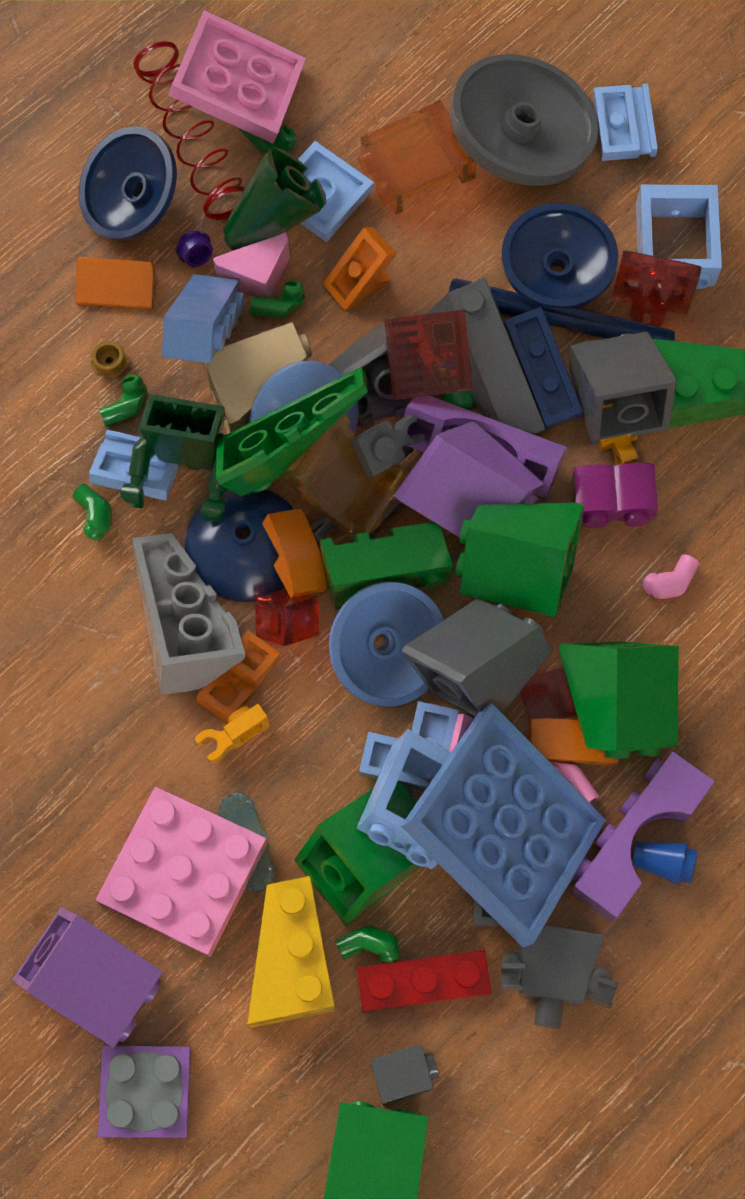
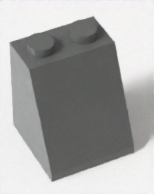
[569,332,676,444]
[401,598,552,718]

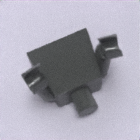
[501,925,619,1029]

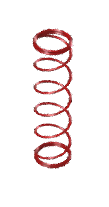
[133,41,245,220]

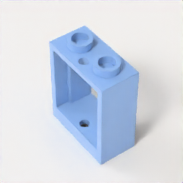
[636,184,722,289]
[357,729,451,869]

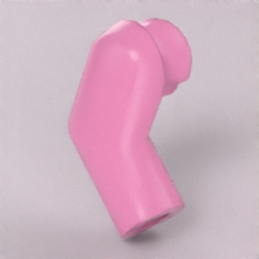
[643,554,700,599]
[550,762,600,804]

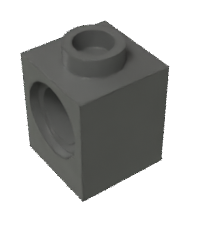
[370,1044,439,1105]

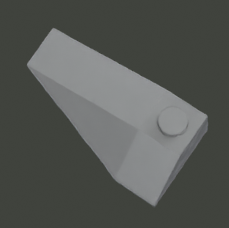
[132,533,245,695]

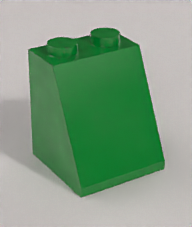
[456,503,584,617]
[559,641,679,759]
[294,781,422,926]
[323,1101,428,1199]

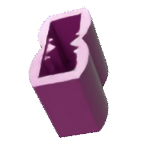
[572,463,658,528]

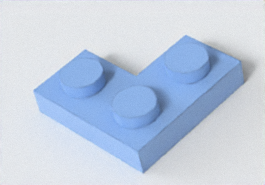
[359,701,459,790]

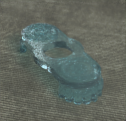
[218,793,275,892]

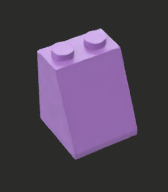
[394,421,544,537]
[12,907,163,1048]

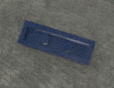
[505,307,583,430]

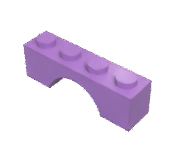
[403,392,567,498]
[571,751,715,923]

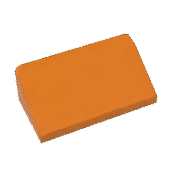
[75,257,157,310]

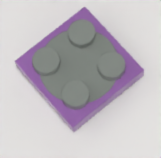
[98,1046,191,1138]

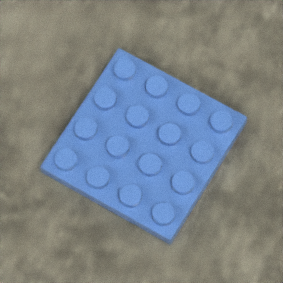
[401,703,606,947]

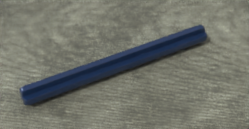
[448,278,675,341]

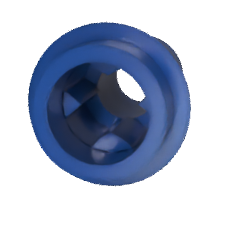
[633,841,698,886]

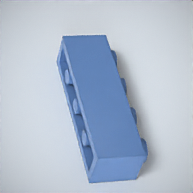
[162,274,245,363]

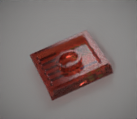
[384,310,473,400]

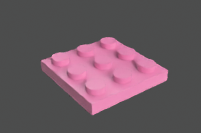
[168,10,306,143]
[96,787,268,957]

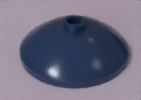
[79,126,177,241]
[501,203,618,310]
[185,489,294,602]

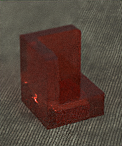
[255,590,319,646]
[520,667,577,720]

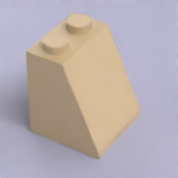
[204,322,312,434]

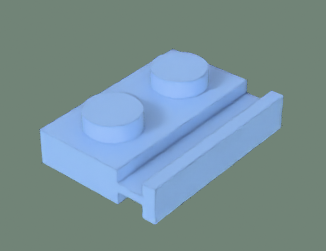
[593,83,658,161]
[89,430,178,501]

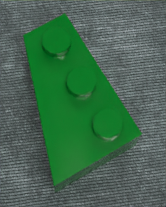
[652,338,745,428]
[320,522,453,610]

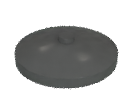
[449,54,598,186]

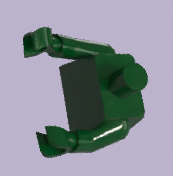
[120,394,227,522]

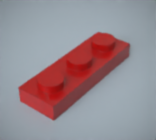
[357,950,492,1013]

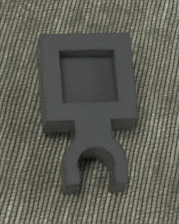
[350,415,426,477]

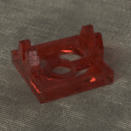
[612,250,702,327]

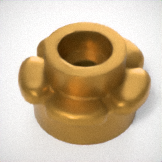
[90,341,129,379]

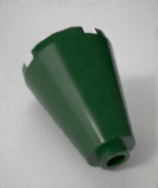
[223,148,327,251]

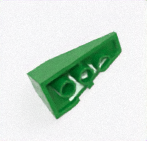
[216,367,368,497]

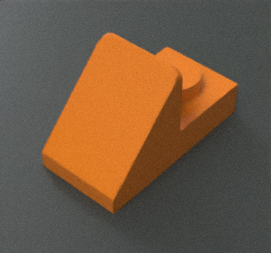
[322,227,396,311]

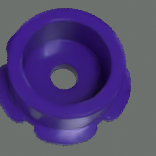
[176,231,213,267]

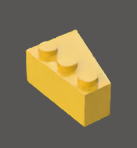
[247,876,336,1028]

